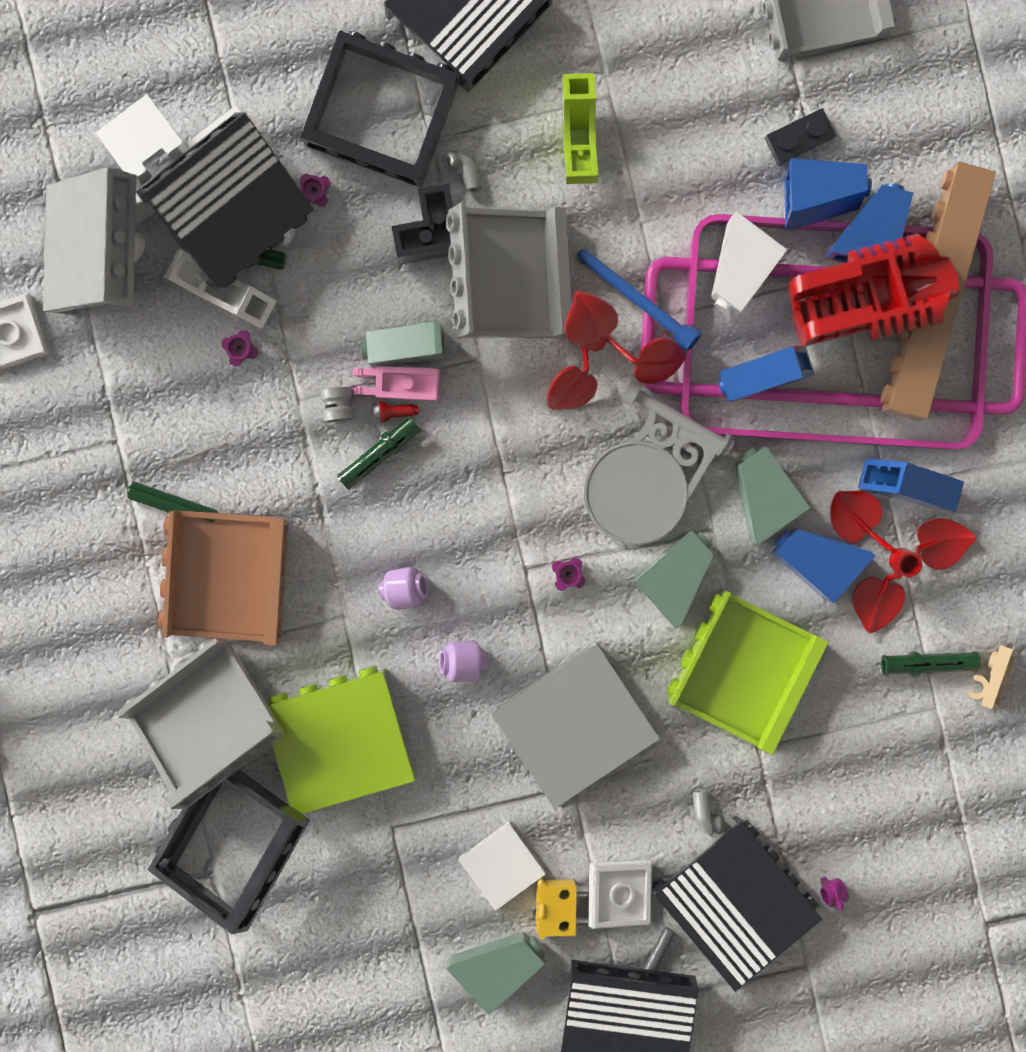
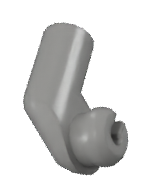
[442,151,481,192]
[693,791,723,835]

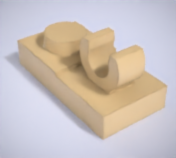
[968,645,1018,711]

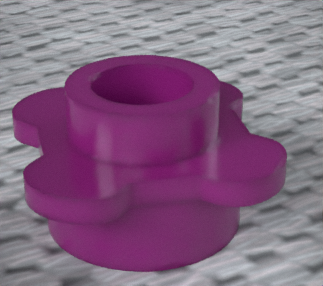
[300,174,331,207]
[221,330,258,367]
[552,557,585,591]
[820,876,849,911]

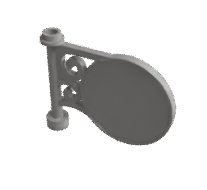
[584,378,735,544]

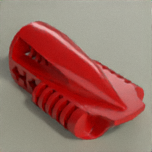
[788,234,960,348]

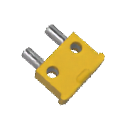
[536,877,590,940]

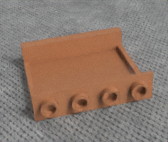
[158,510,289,646]

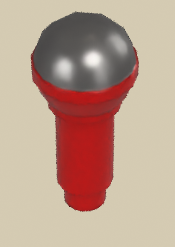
[371,402,419,423]

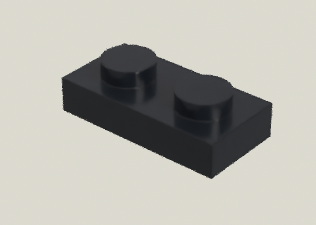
[764,108,836,166]

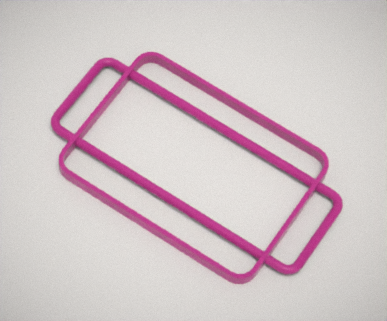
[641,214,1026,450]

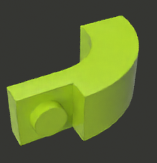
[562,73,598,184]

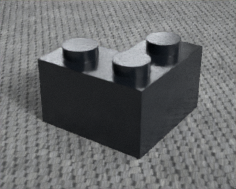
[392,183,453,265]

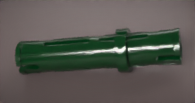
[337,416,422,490]
[881,651,980,677]

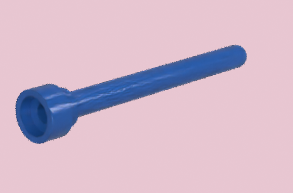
[577,249,702,353]

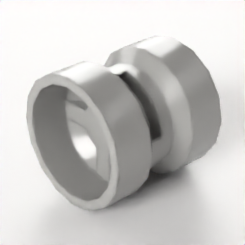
[320,387,355,423]

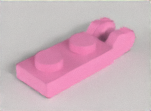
[352,366,440,401]

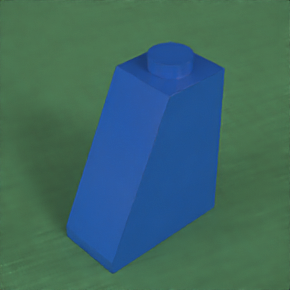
[784,158,872,230]
[825,183,913,263]
[719,346,815,402]
[858,458,964,512]
[771,529,876,603]

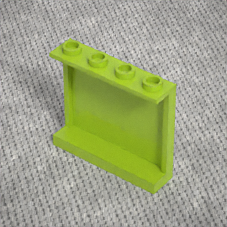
[666,590,829,755]
[267,666,417,814]

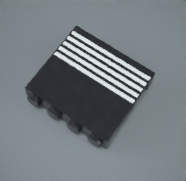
[384,0,553,93]
[135,112,314,289]
[652,815,823,992]
[560,959,699,1052]

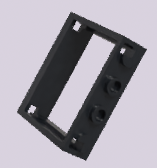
[300,30,459,188]
[148,770,310,935]

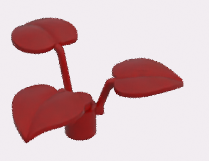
[546,291,686,410]
[830,490,977,633]

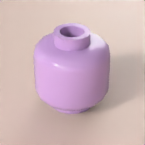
[379,567,428,610]
[439,641,487,682]

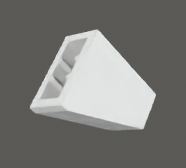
[711,212,787,316]

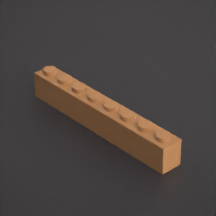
[880,161,996,422]

